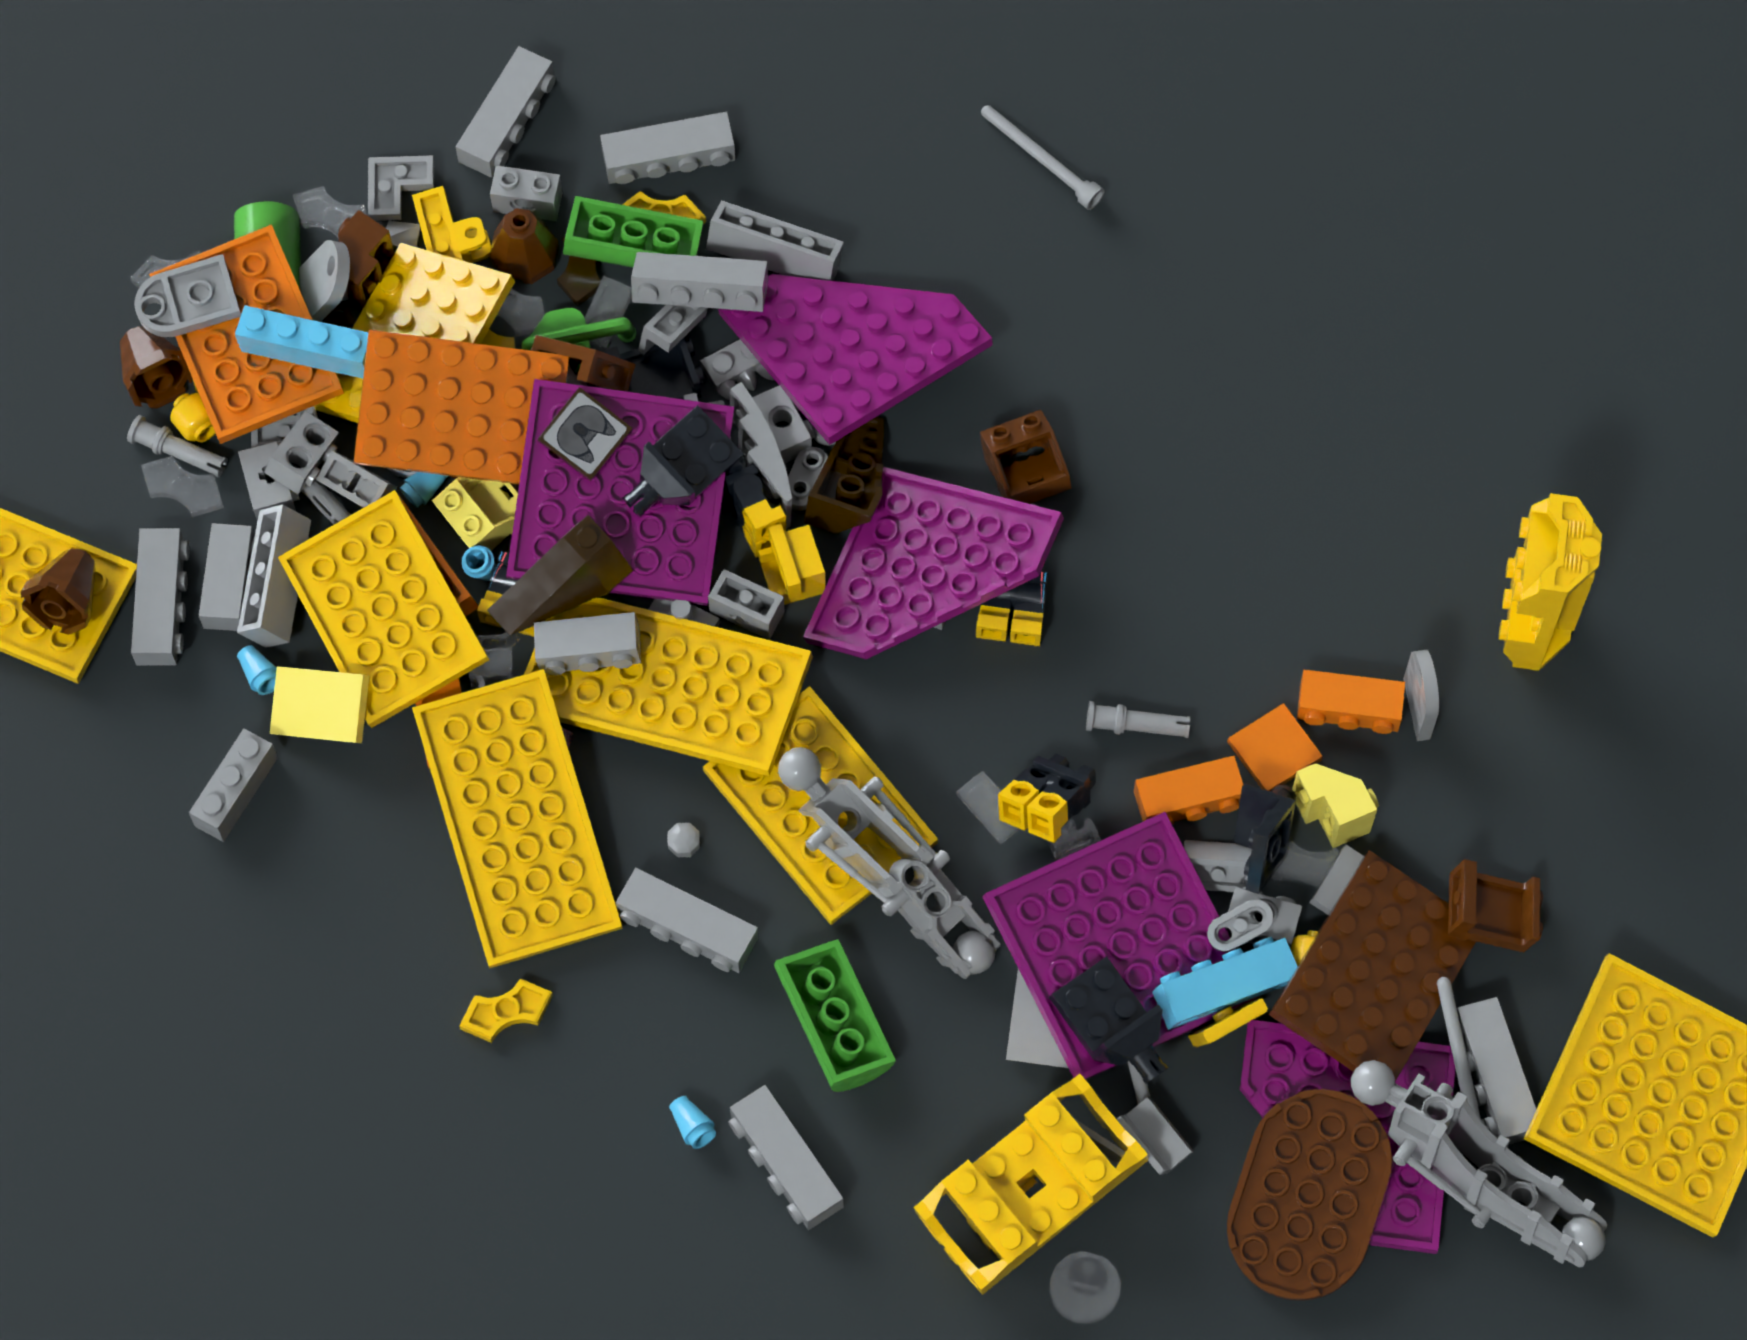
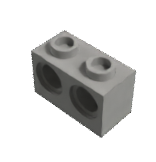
[264,411,339,494]
[315,451,397,508]

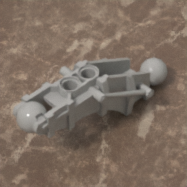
[778,747,1000,979]
[1351,1060,1607,1267]

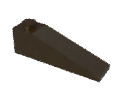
[804,417,884,533]
[487,515,633,636]

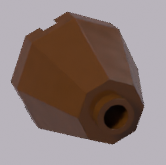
[489,208,559,284]
[120,326,193,409]
[20,548,96,635]

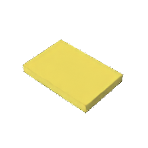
[269,666,369,743]

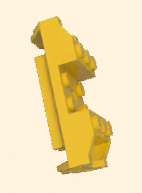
[1499,493,1602,671]
[914,1074,1149,1295]

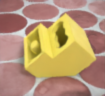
[432,477,519,551]
[1292,763,1379,848]

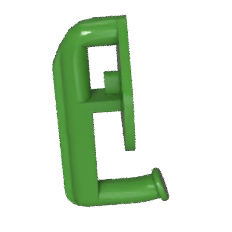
[521,308,636,373]

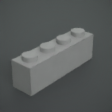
[456,46,556,178]
[600,112,735,184]
[706,200,844,281]
[631,252,768,312]
[237,504,311,648]
[131,528,190,666]
[616,867,759,973]
[1457,997,1536,1144]
[728,1085,844,1231]

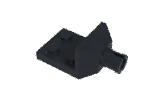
[622,405,743,518]
[1234,783,1296,894]
[1049,956,1169,1084]

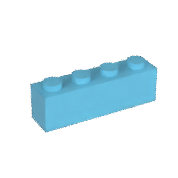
[235,305,368,379]
[1152,937,1298,1030]

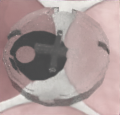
[1049,1251,1121,1324]

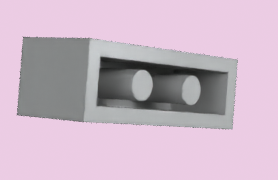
[199,523,255,631]
[534,612,641,675]
[189,728,278,842]

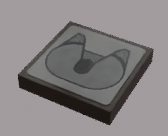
[538,387,633,482]

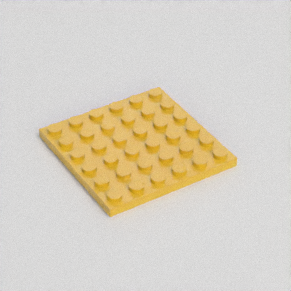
[1524,953,1747,1238]

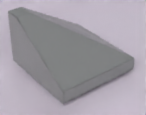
[386,220,421,253]

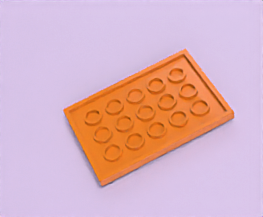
[149,224,344,444]
[353,330,569,485]

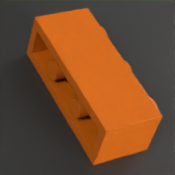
[1297,670,1405,734]
[1134,756,1243,825]

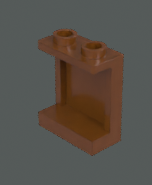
[531,335,636,392]
[1448,859,1543,953]

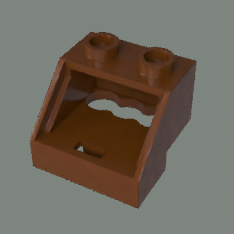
[338,210,394,312]
[979,409,1071,504]

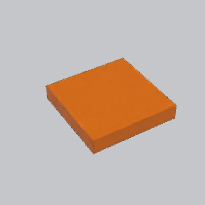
[1227,703,1323,792]

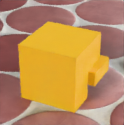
[758,524,826,605]

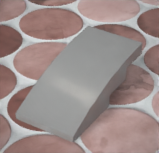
[730,382,792,529]
[1006,969,1068,1068]

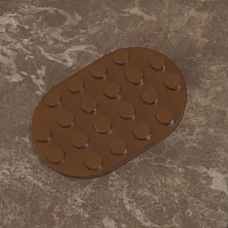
[1227,1089,1392,1301]

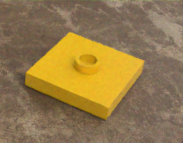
[1188,998,1268,1047]

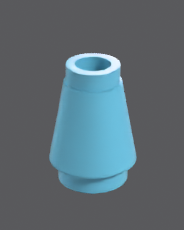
[400,472,448,508]
[461,545,496,581]
[237,645,277,695]
[669,1096,716,1149]

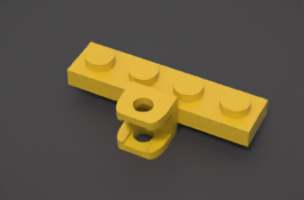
[412,186,491,263]

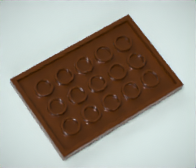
[1269,850,1476,1081]

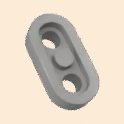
[788,447,828,511]
[1207,899,1273,952]

